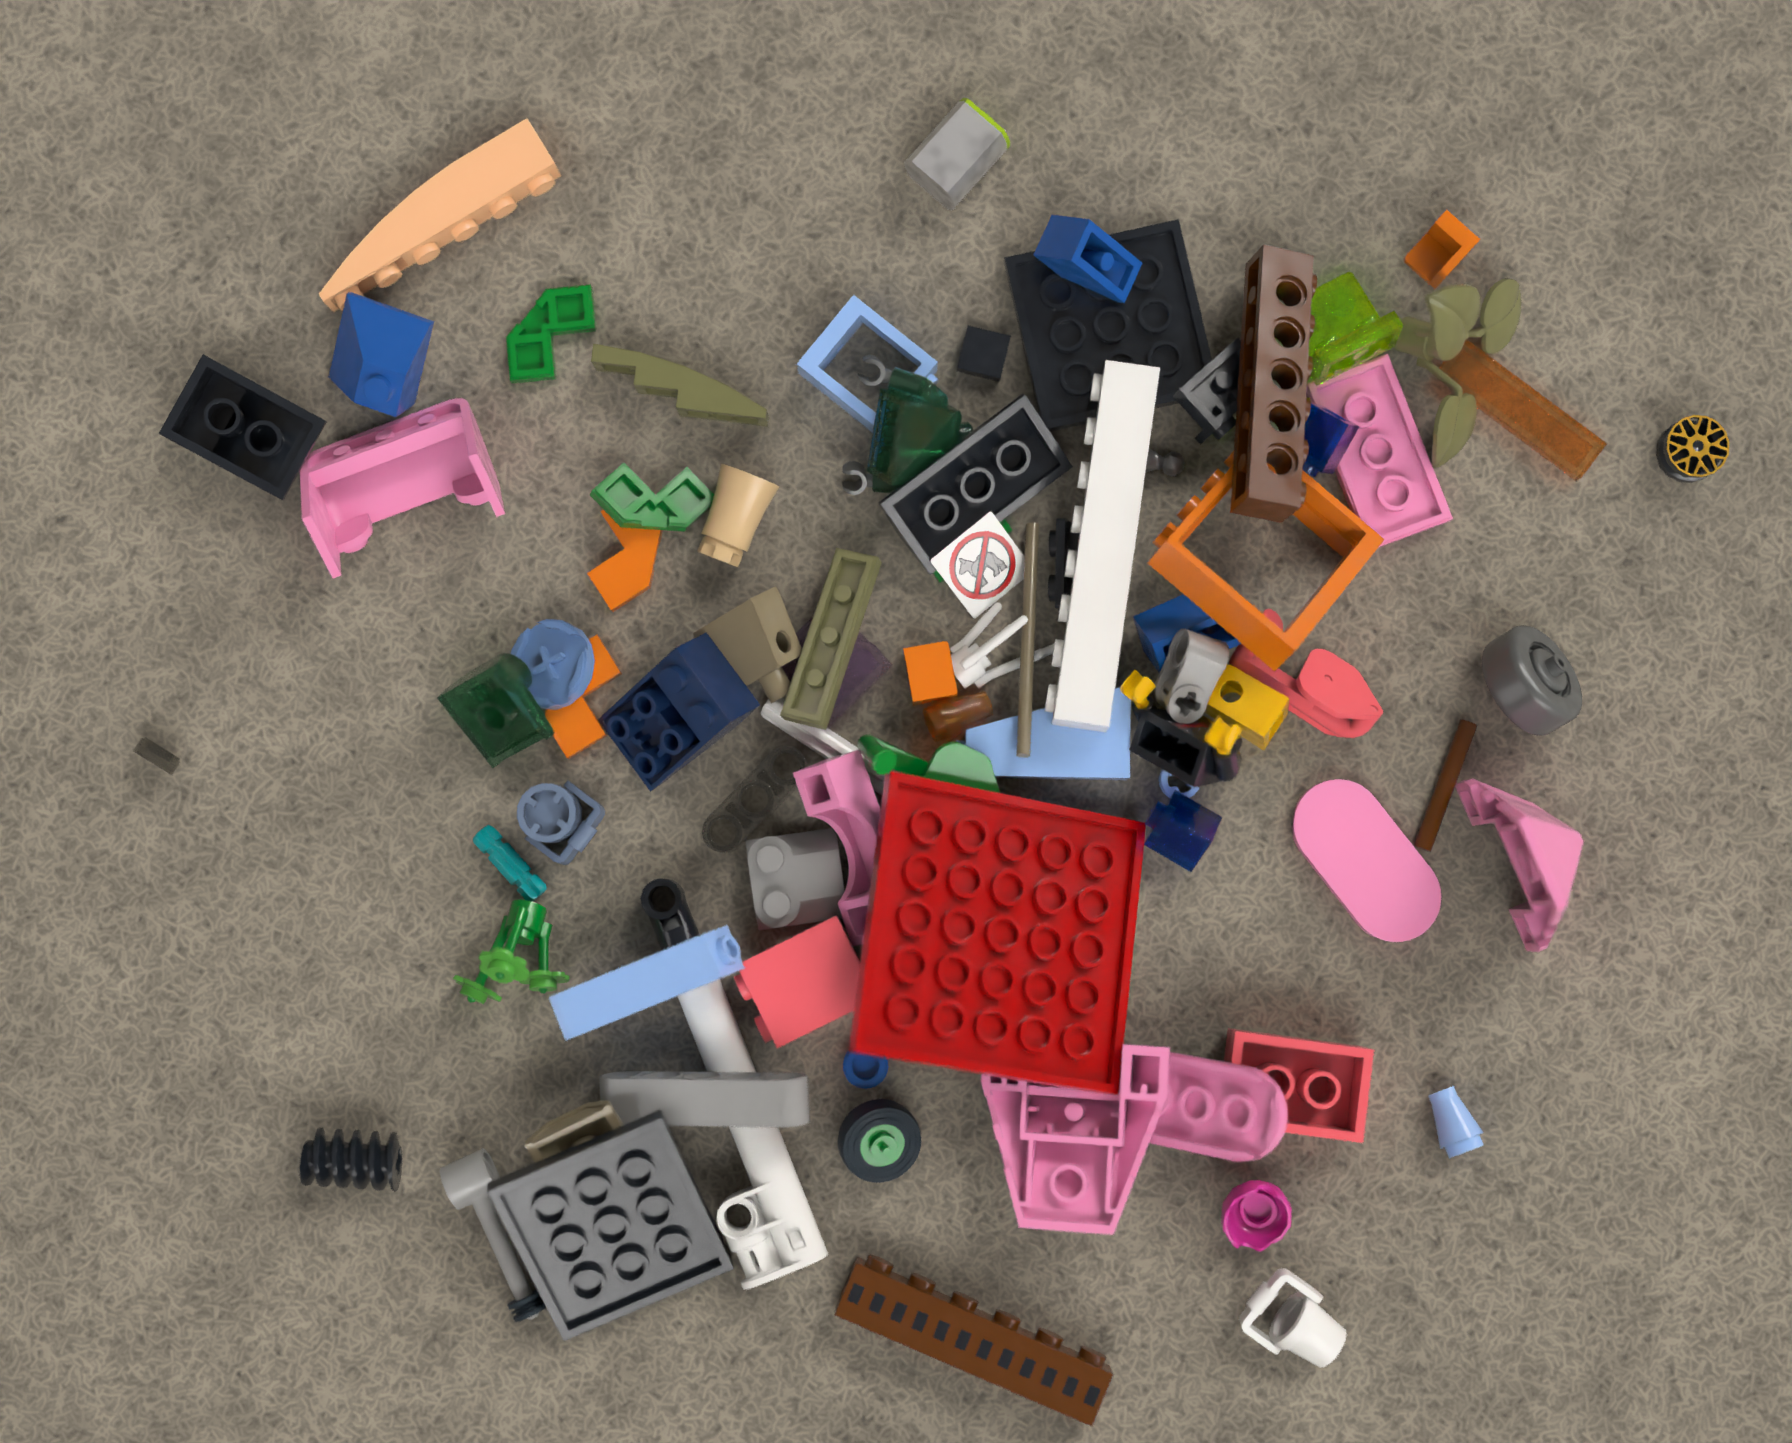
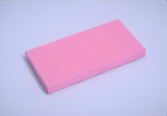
[1306,353,1453,548]

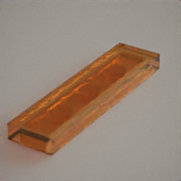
[1438,340,1607,482]

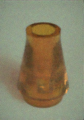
[923,691,993,742]

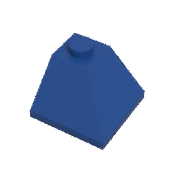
[328,292,434,417]

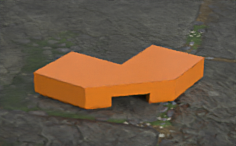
[587,510,663,612]
[543,635,622,759]

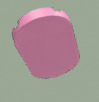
[1292,779,1441,942]
[1149,1052,1288,1161]

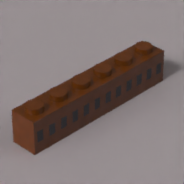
[834,1254,1114,1427]

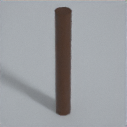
[1414,719,1478,852]

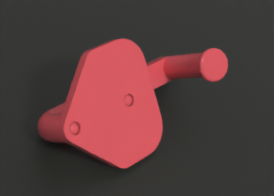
[1229,609,1383,738]

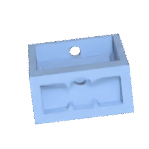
[797,295,939,437]

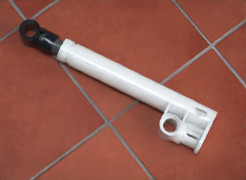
[641,878,828,1290]

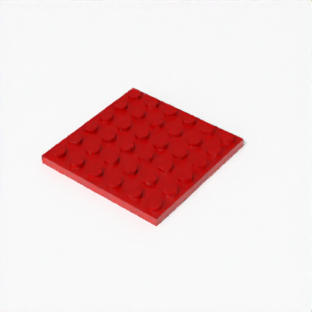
[849,771,1146,1095]

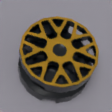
[1656,415,1730,483]

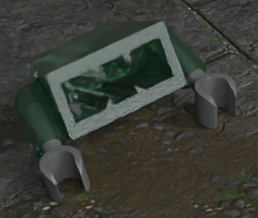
[842,355,974,495]

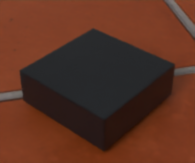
[957,325,1011,382]

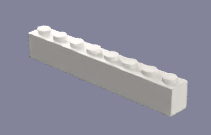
[1045,360,1160,732]

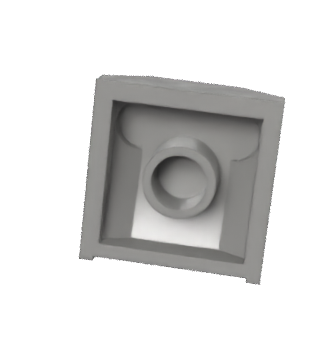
[746,828,845,930]

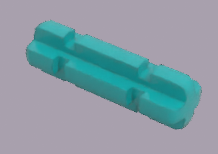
[473,825,547,902]

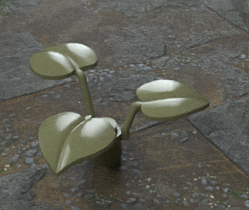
[1393,278,1521,468]

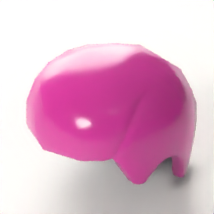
[1221,1180,1292,1252]

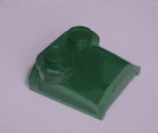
[437,653,555,768]

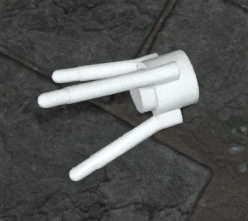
[950,602,1054,689]

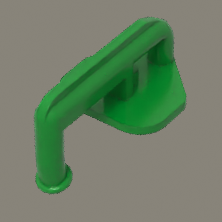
[857,734,1000,793]

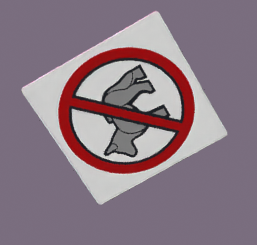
[931,512,1025,619]

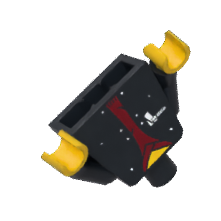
[1120,669,1242,787]

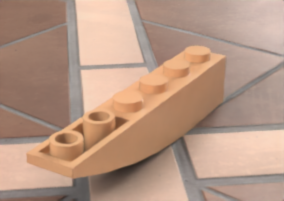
[319,118,561,312]

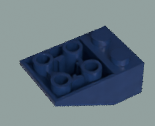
[598,632,760,792]

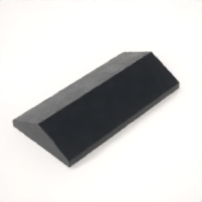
[878,393,1073,575]

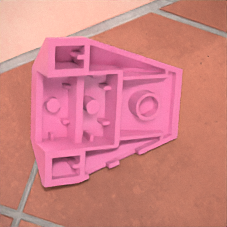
[1455,779,1583,952]
[981,1045,1170,1235]

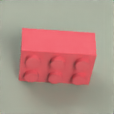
[1224,1028,1374,1143]

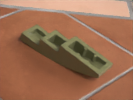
[591,344,769,427]

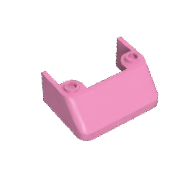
[300,398,505,578]

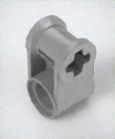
[1153,628,1229,724]

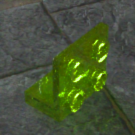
[1284,272,1404,386]

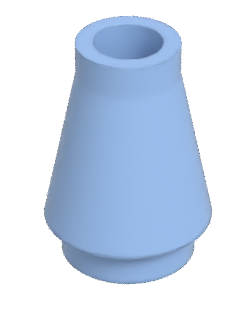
[1428,1086,1484,1158]

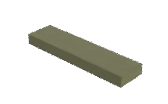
[780,548,882,730]

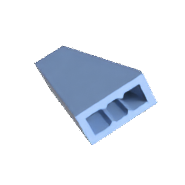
[956,687,1131,780]
[549,925,745,1041]

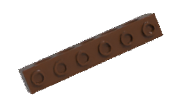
[1230,244,1317,523]

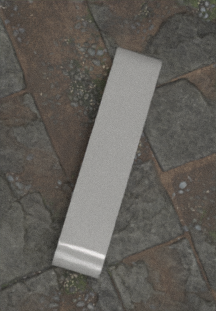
[599,1071,810,1127]

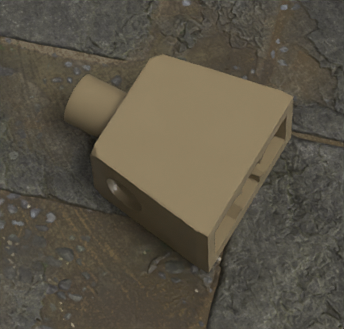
[693,586,802,703]

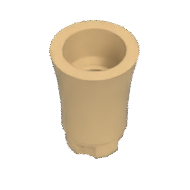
[698,464,780,567]

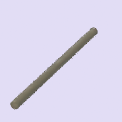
[1016,522,1039,758]

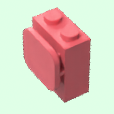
[734,915,860,1048]

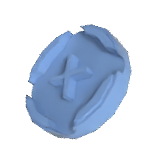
[508,619,595,710]

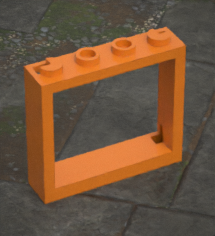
[1148,451,1385,672]

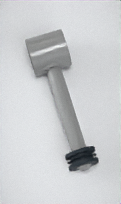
[440,1148,547,1322]

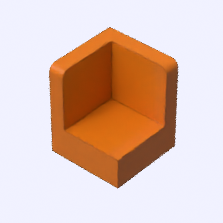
[1404,210,1480,289]
[903,641,958,706]

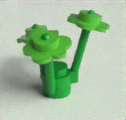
[453,899,570,1004]

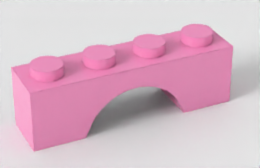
[793,750,880,946]

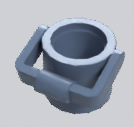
[517,780,605,865]

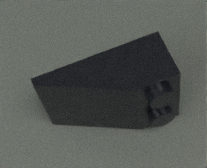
[159,354,327,500]

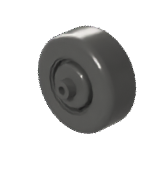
[1482,625,1582,736]

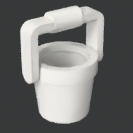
[1239,1268,1346,1367]

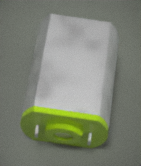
[904,98,1010,210]

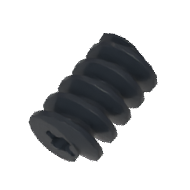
[299,1127,402,1192]

